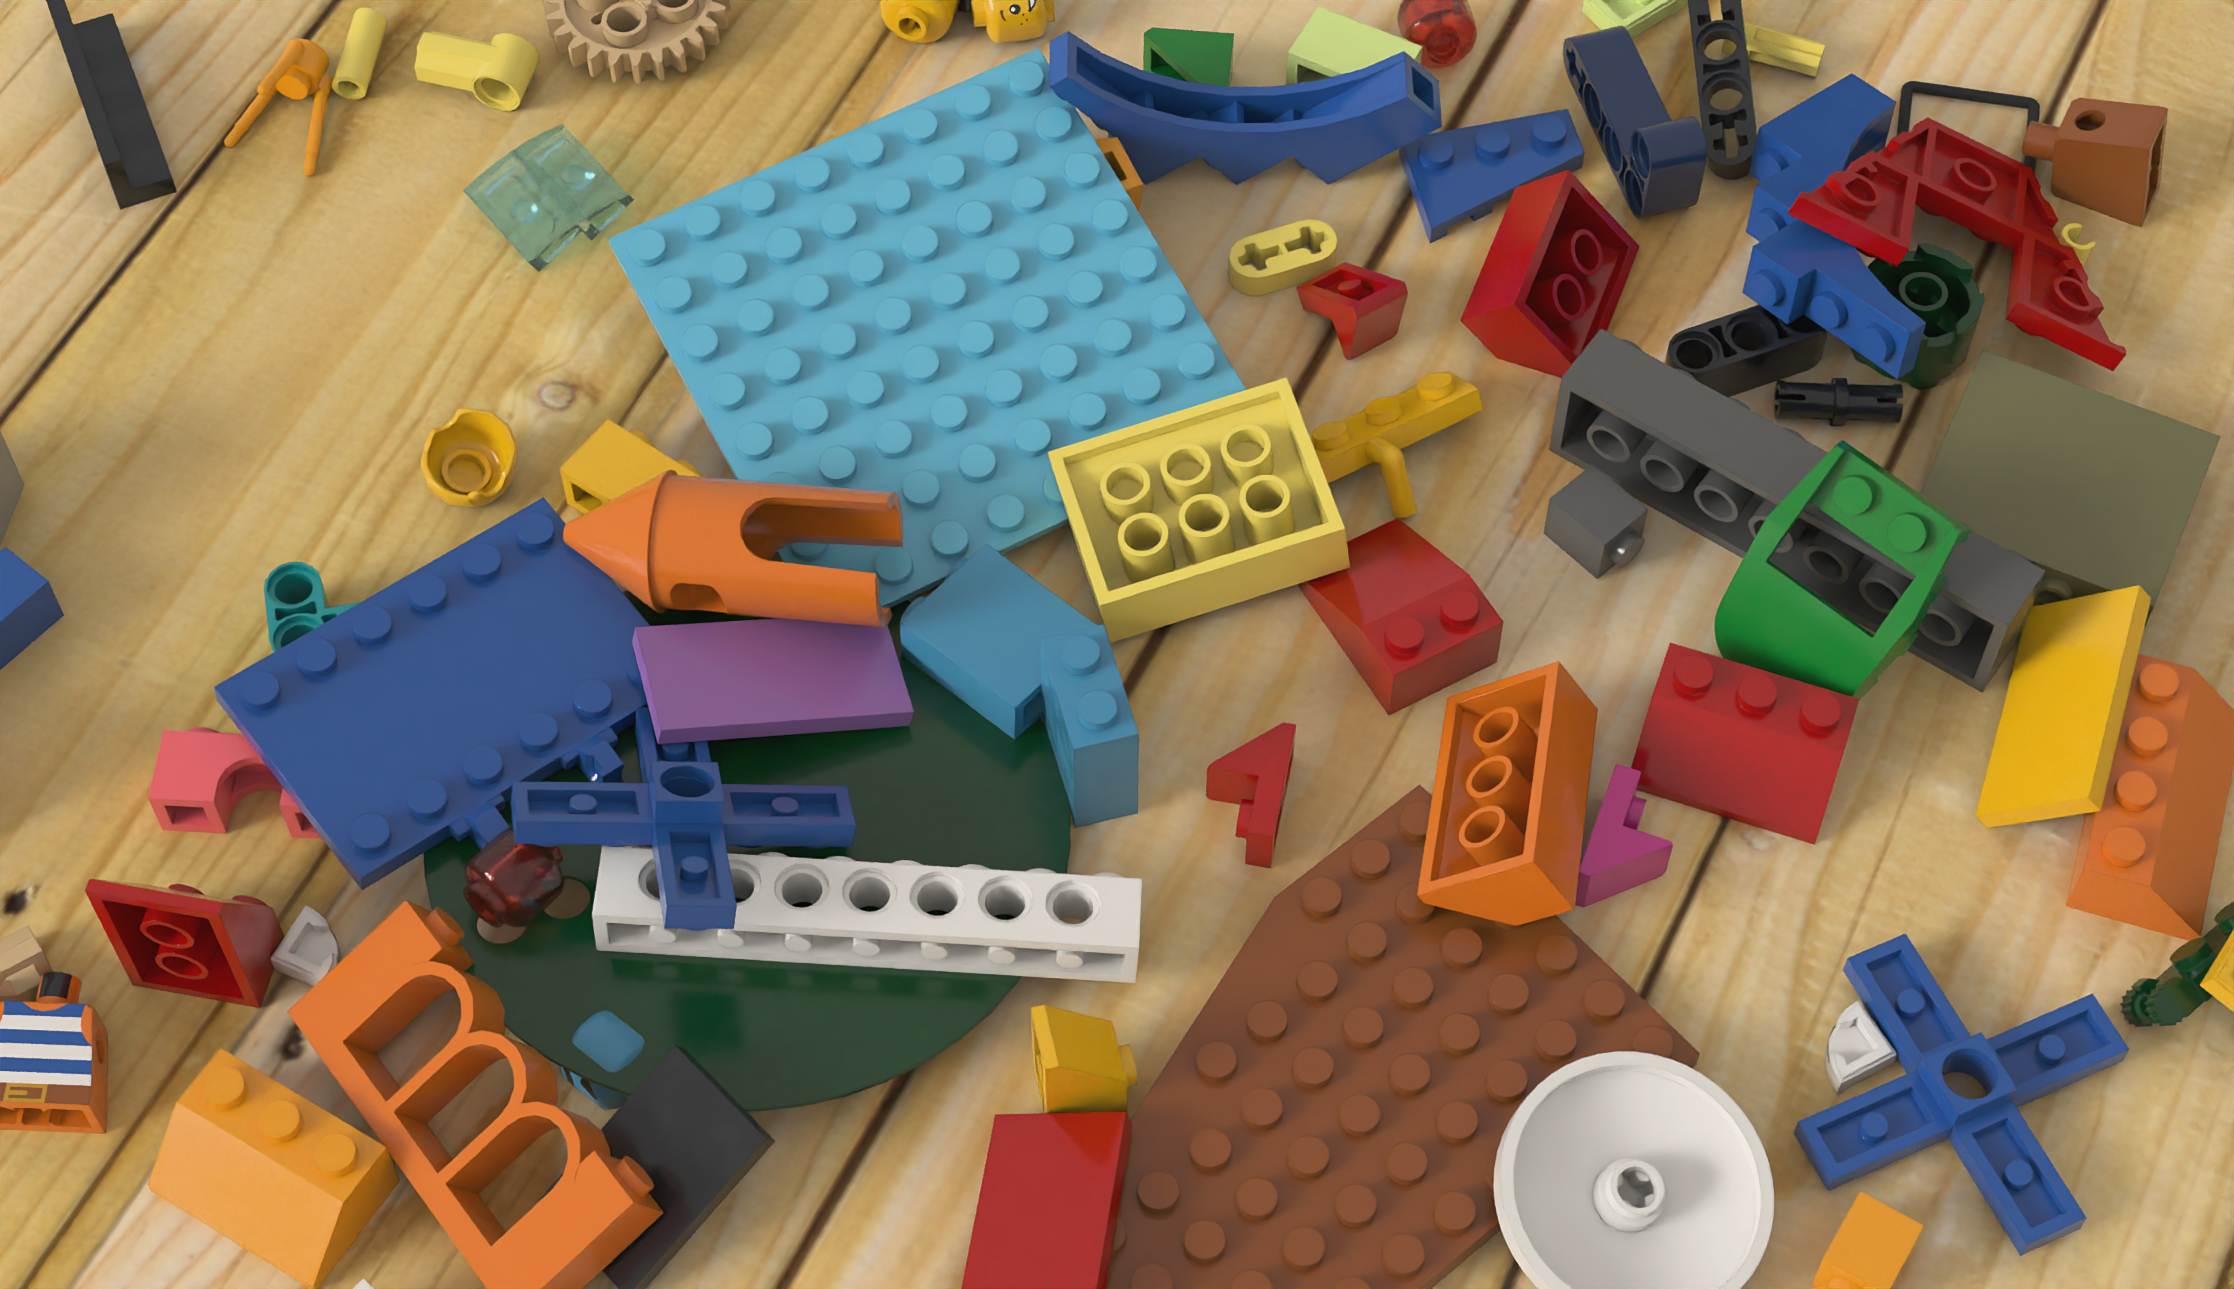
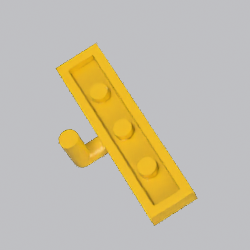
[1310,371,1483,518]

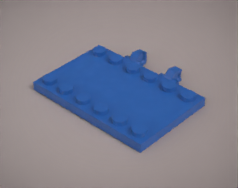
[214,497,650,890]

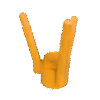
[224,38,333,176]

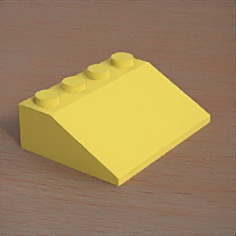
[1048,377,1350,643]

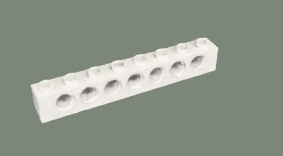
[592,845,1142,983]

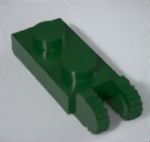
[2120,902,2234,1027]

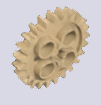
[543,0,731,84]

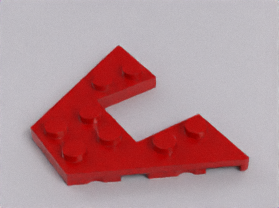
[1788,117,2126,371]

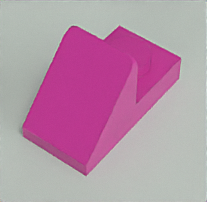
[1575,764,1673,908]

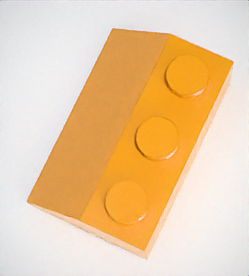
[148,1048,400,1289]

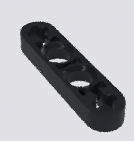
[1688,0,1757,180]

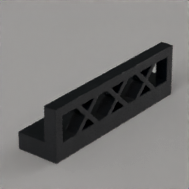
[46,0,177,210]

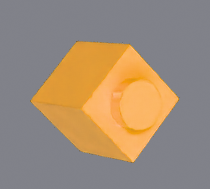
[1812,1191,1924,1289]

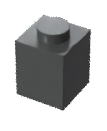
[1544,464,1648,579]

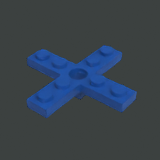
[511,707,856,931]
[1794,933,2129,1256]

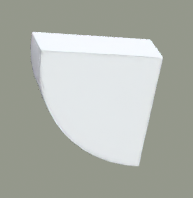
[270,905,342,987]
[1825,1000,1897,1094]

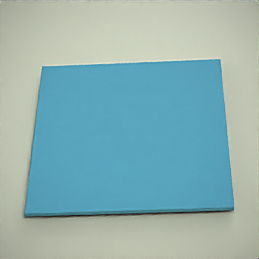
[608,48,1247,608]

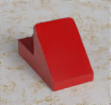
[1296,262,1408,360]
[1206,722,1296,869]

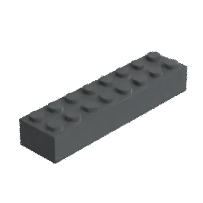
[1549,329,2046,693]

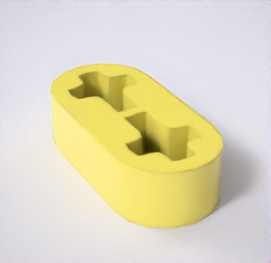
[1228,219,1338,296]

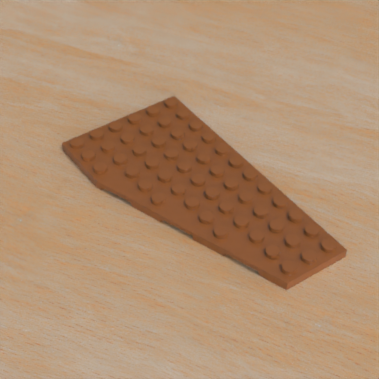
[1105,784,1700,1289]

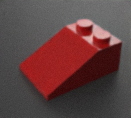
[1297,518,1504,715]
[85,879,285,1008]

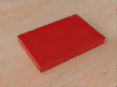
[961,1111,1133,1289]

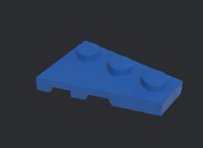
[1399,109,1585,243]

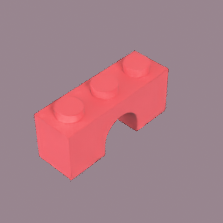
[148,727,322,839]

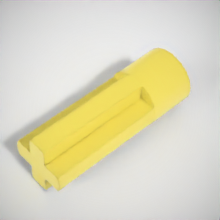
[1721,22,1826,77]

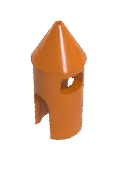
[563,470,904,627]

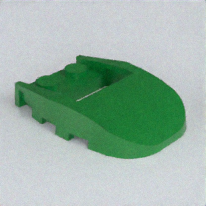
[1714,440,1971,699]

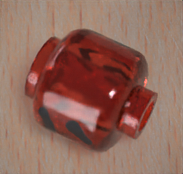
[463,828,565,928]

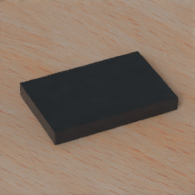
[538,1045,775,1289]

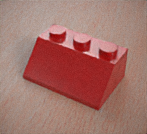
[1460,170,1640,378]
[1631,642,1860,845]

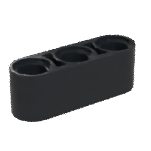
[1665,305,1828,398]

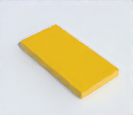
[1975,585,2151,828]

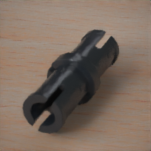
[1774,378,1903,426]

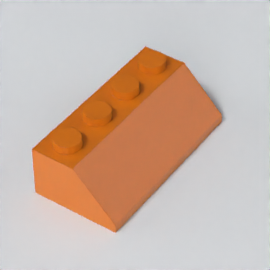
[2066,654,2234,941]
[1417,661,1598,926]

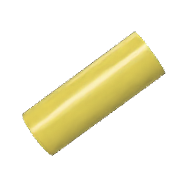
[332,8,388,100]

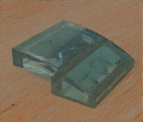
[463,124,634,272]

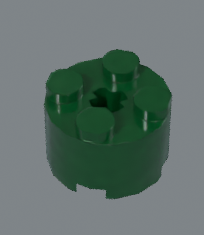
[1850,243,1985,390]

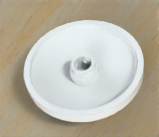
[1493,1051,1774,1289]

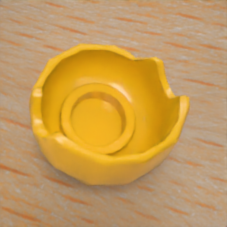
[421,408,518,507]

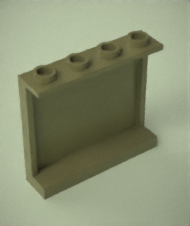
[1920,350,2221,628]

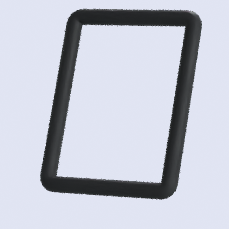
[1897,81,2040,174]

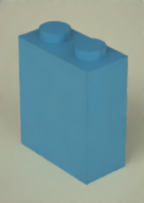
[900,544,1097,740]
[1040,624,1139,828]

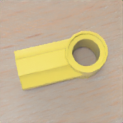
[414,31,540,111]

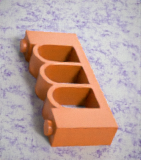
[287,900,664,1289]

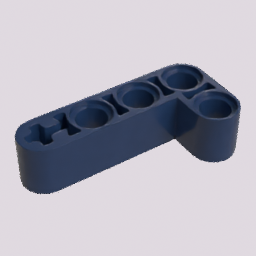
[1563,25,1707,219]

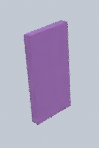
[632,618,914,744]

